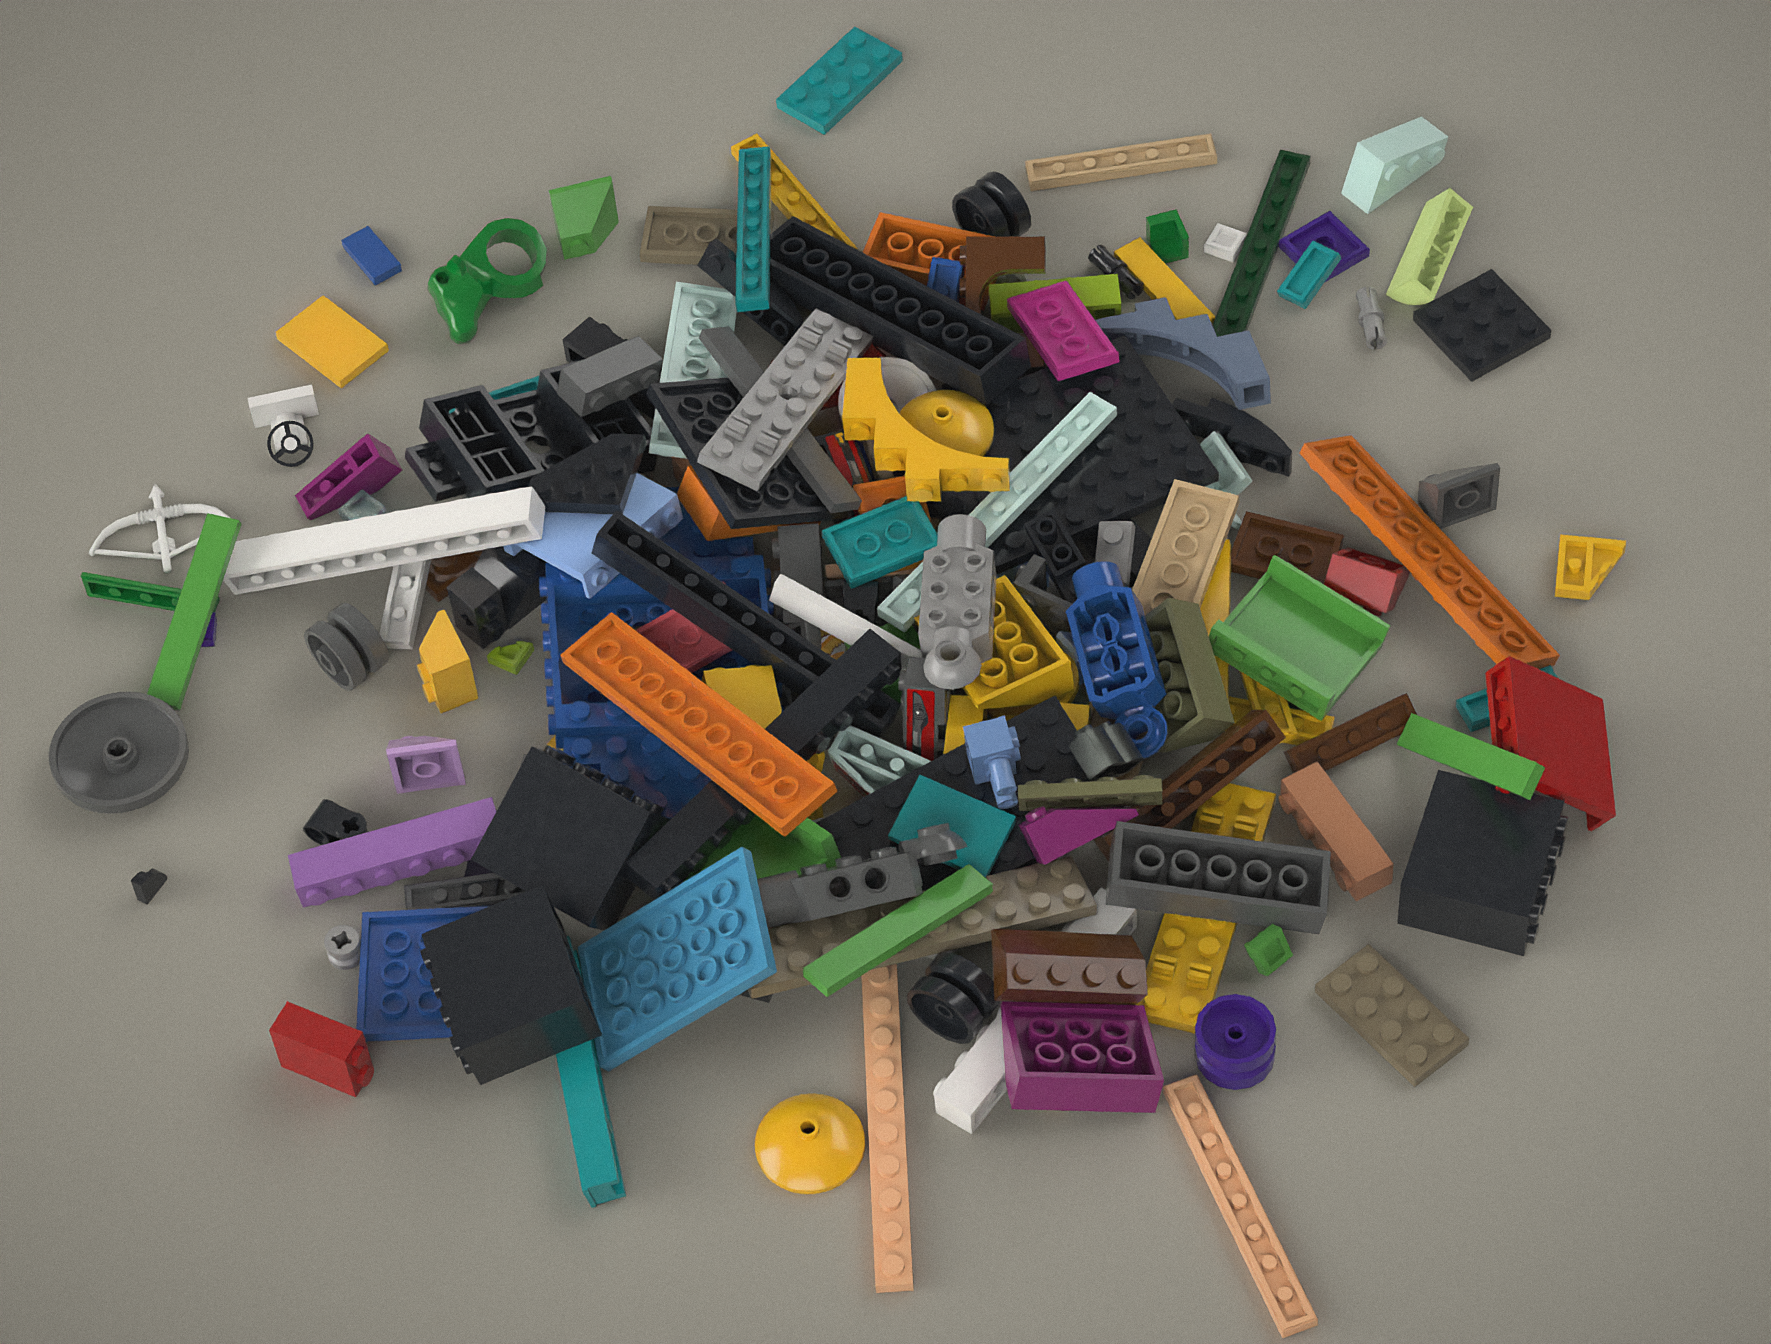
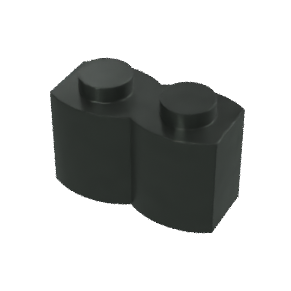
[1068,721,1144,781]

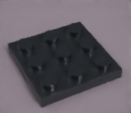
[1413,269,1551,382]

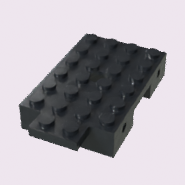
[404,360,658,502]

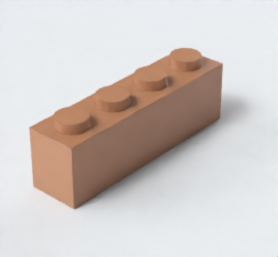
[1278,762,1394,901]

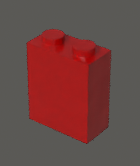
[269,1001,374,1097]

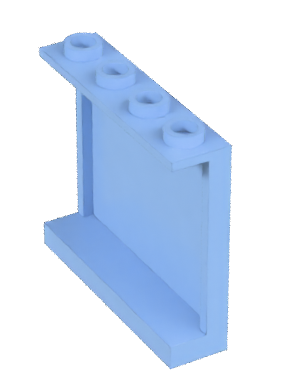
[503,473,683,599]

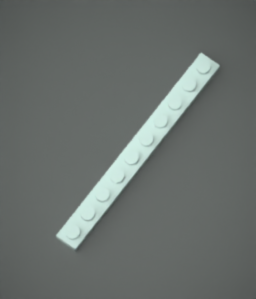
[877,392,1117,633]

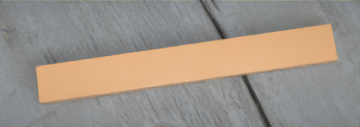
[1163,1074,1318,1338]

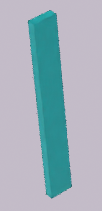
[735,146,771,312]

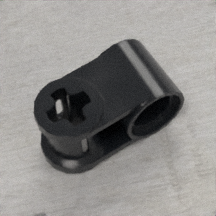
[843,578,879,625]
[303,799,369,845]

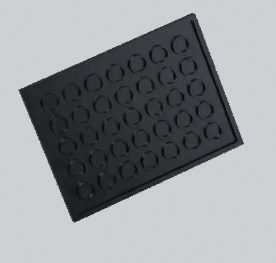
[927,335,1219,575]

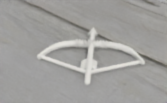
[89,484,230,574]

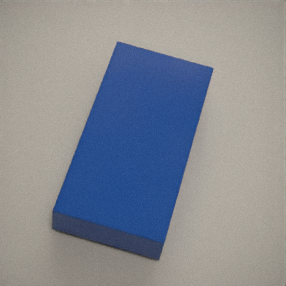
[341,226,402,285]

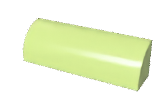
[1386,188,1473,305]

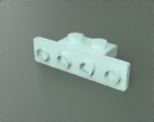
[1200,431,1253,530]

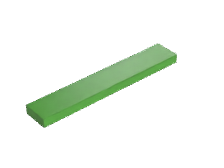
[147,513,242,710]
[1397,713,1545,800]
[803,864,993,997]

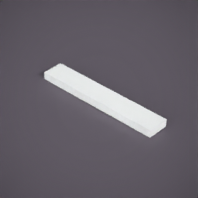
[769,574,957,695]

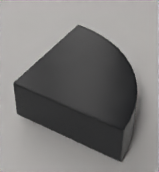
[131,868,168,905]

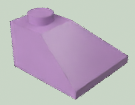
[386,736,466,794]

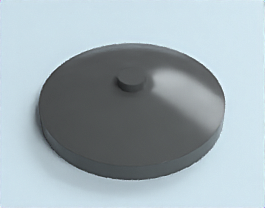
[49,692,189,814]

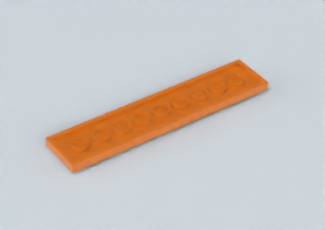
[1299,435,1560,669]
[560,612,837,837]

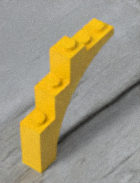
[842,358,1010,502]

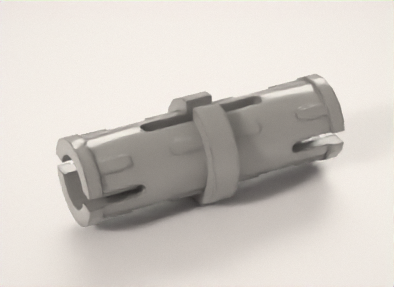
[1356,287,1387,350]

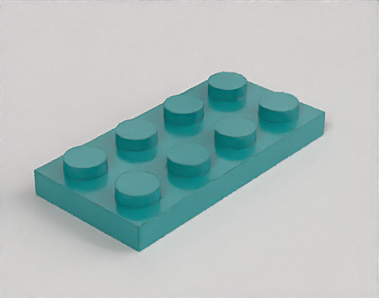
[776,26,903,135]

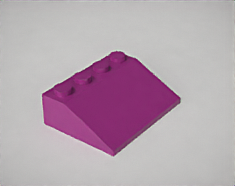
[1001,1001,1164,1113]

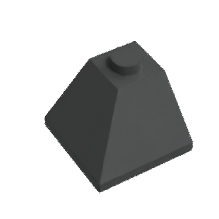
[1418,463,1500,529]

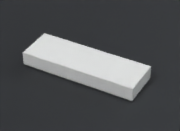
[379,559,431,649]

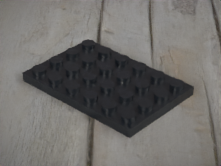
[647,378,851,529]

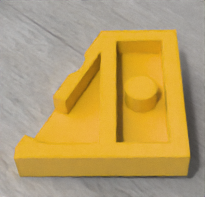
[1555,534,1626,600]

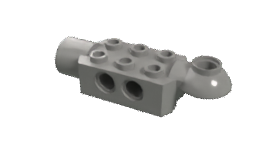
[918,514,997,690]

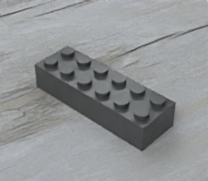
[1105,821,1331,934]

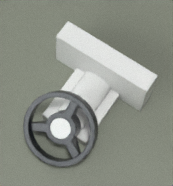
[248,384,319,467]

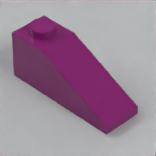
[295,433,403,520]
[1019,806,1139,865]

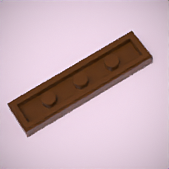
[1283,693,1417,773]

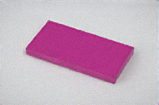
[1007,281,1119,381]

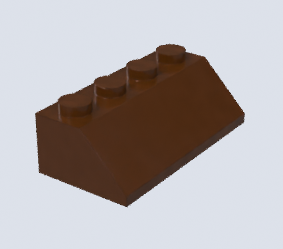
[991,929,1148,1005]

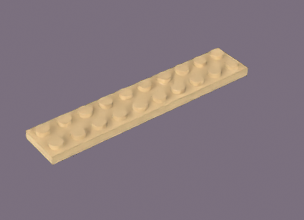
[1089,479,1240,780]

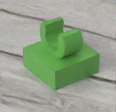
[1244,924,1293,976]

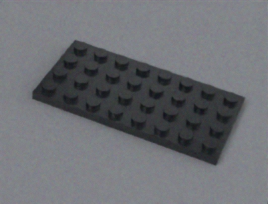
[816,695,1124,891]

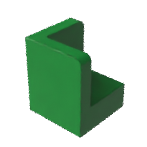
[1146,209,1189,264]

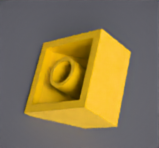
[417,609,478,713]

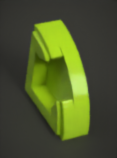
[487,641,534,675]

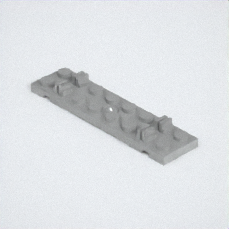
[697,309,873,491]

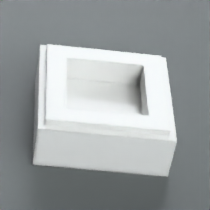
[1204,223,1247,263]

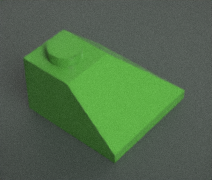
[549,176,619,260]

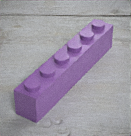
[288,797,497,908]

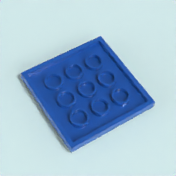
[356,906,489,1042]

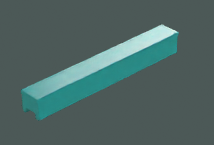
[556,936,626,1208]

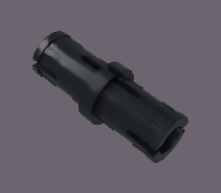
[1088,245,1144,300]

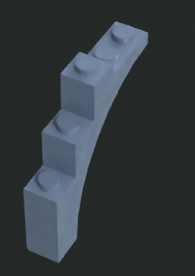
[1095,297,1271,410]

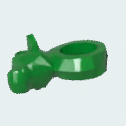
[427,218,547,344]

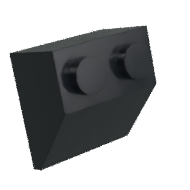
[474,546,548,630]

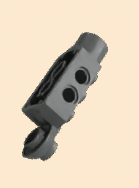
[757,823,967,928]

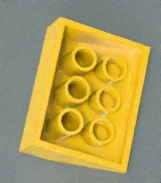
[914,575,1075,710]

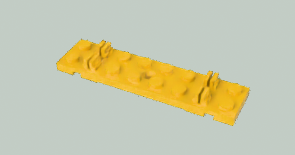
[1136,783,1276,1034]

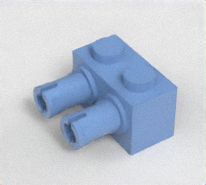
[963,716,1021,809]

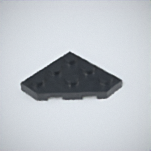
[528,434,647,514]

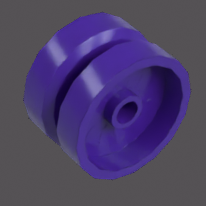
[1195,994,1276,1090]

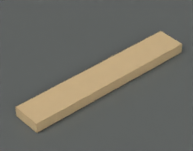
[1025,133,1217,191]

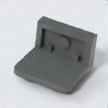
[1013,554,1072,641]

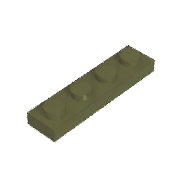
[1018,775,1162,811]

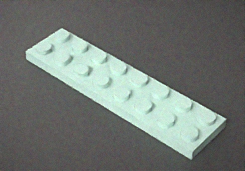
[649,281,737,459]

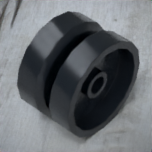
[952,171,1032,237]
[907,952,1001,1044]

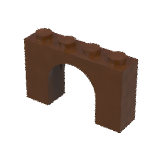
[960,236,1046,371]

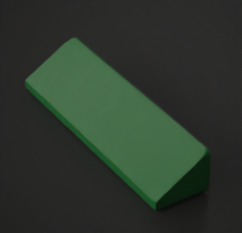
[81,572,220,612]

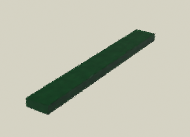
[1212,150,1311,337]

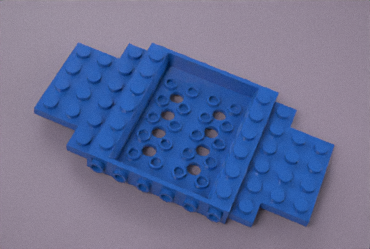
[539,487,785,819]

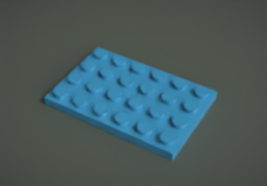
[577,847,777,1072]

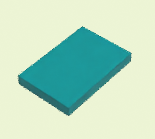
[822,496,938,589]
[888,775,1016,878]

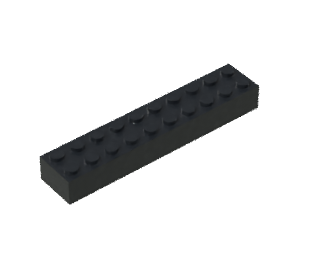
[770,216,1031,405]

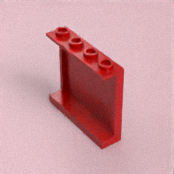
[1485,656,1616,832]

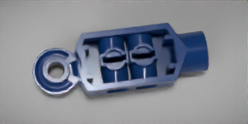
[1066,561,1167,759]

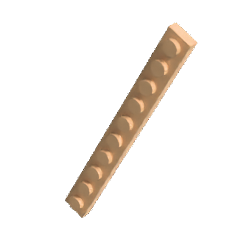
[861,964,914,1293]

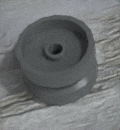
[304,603,390,691]

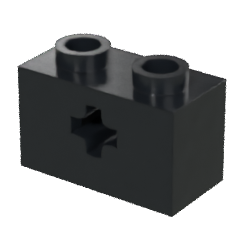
[447,567,508,649]

